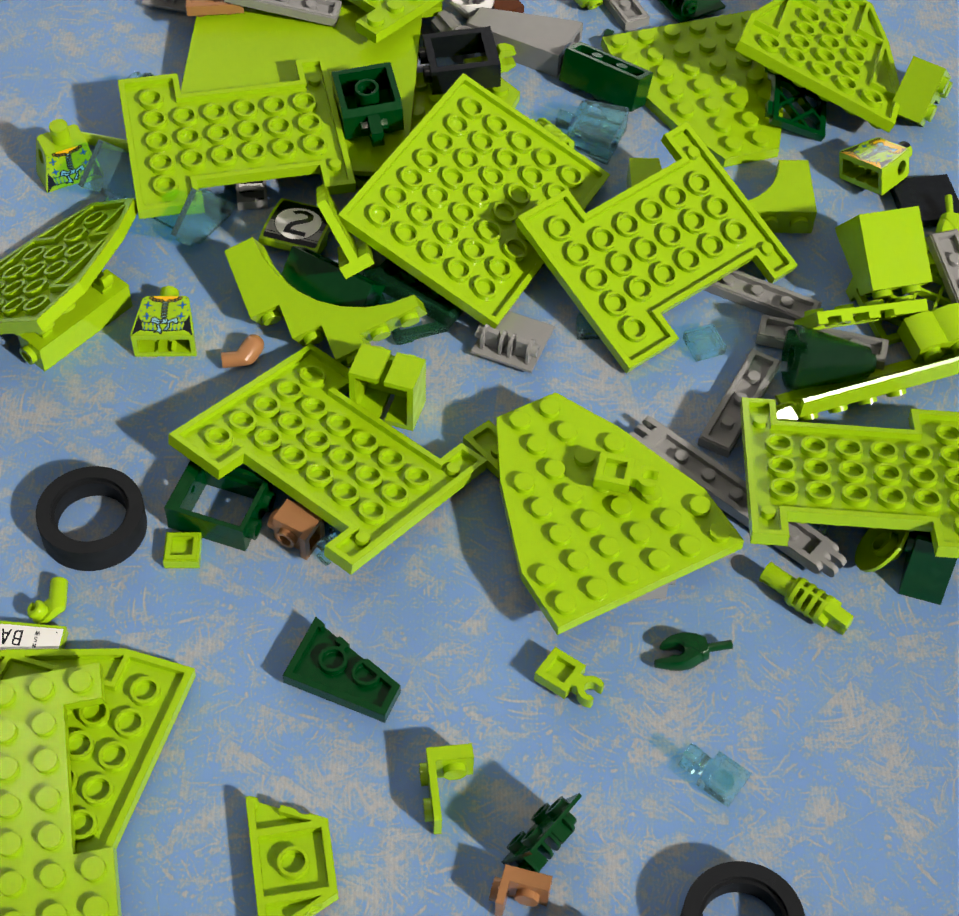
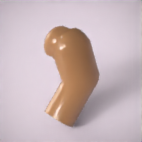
[221,334,264,368]

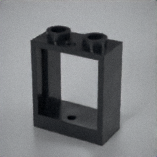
[418,26,501,95]

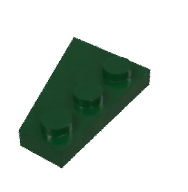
[283,617,401,723]

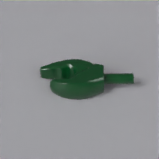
[654,632,733,671]

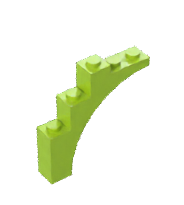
[224,237,428,367]

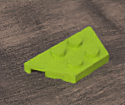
[245,796,339,916]

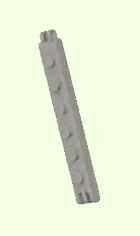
[629,416,847,577]

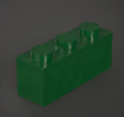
[559,41,653,112]
[281,246,385,307]

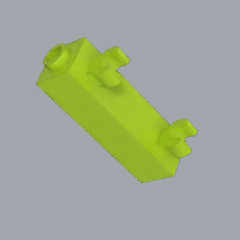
[18,269,133,372]

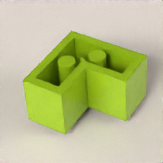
[890,56,953,127]

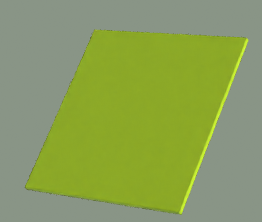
[181,5,423,176]

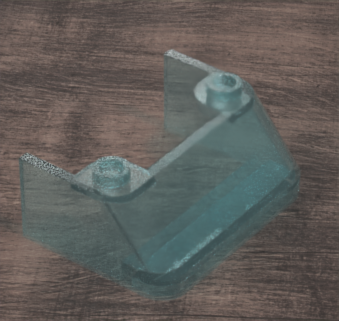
[78,139,236,247]

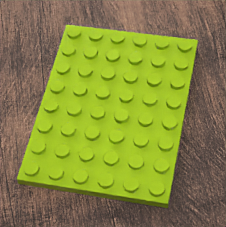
[338,73,610,329]

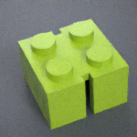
[348,343,426,431]

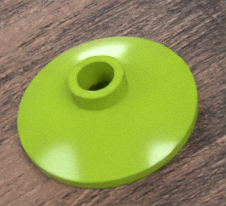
[855,528,910,572]

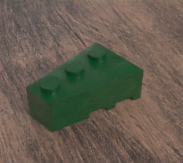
[898,531,957,605]

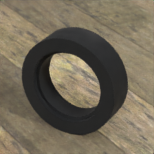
[36,466,147,571]
[680,861,805,916]

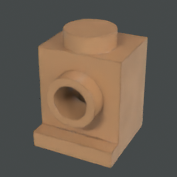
[267,498,325,560]

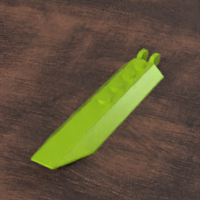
[775,353,959,422]

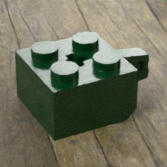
[331,62,404,147]

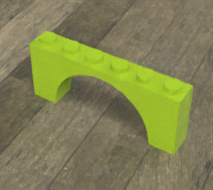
[626,158,817,233]

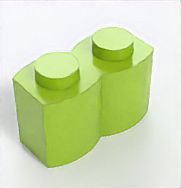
[897,303,959,364]

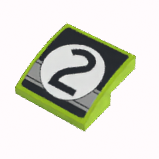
[258,198,331,254]

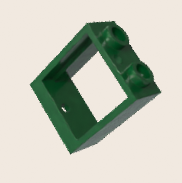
[164,460,276,551]

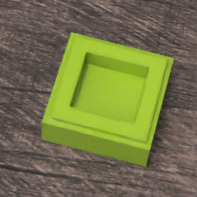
[163,532,202,568]

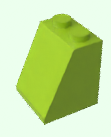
[835,206,933,299]

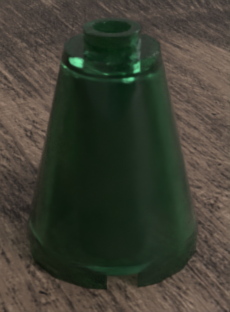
[781,324,877,390]

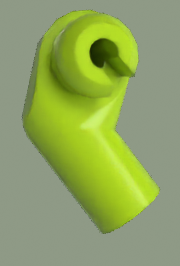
[27,577,68,624]

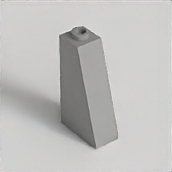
[466,7,583,77]

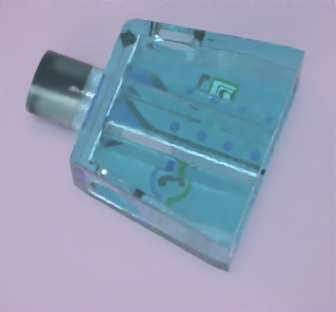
[555,100,629,165]

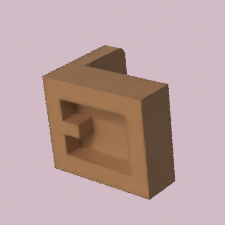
[489,864,553,916]

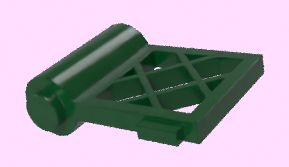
[765,67,826,142]

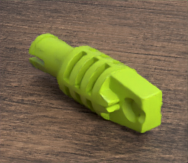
[759,562,853,635]

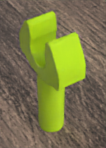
[463,43,516,73]

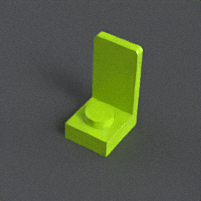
[419,743,474,835]

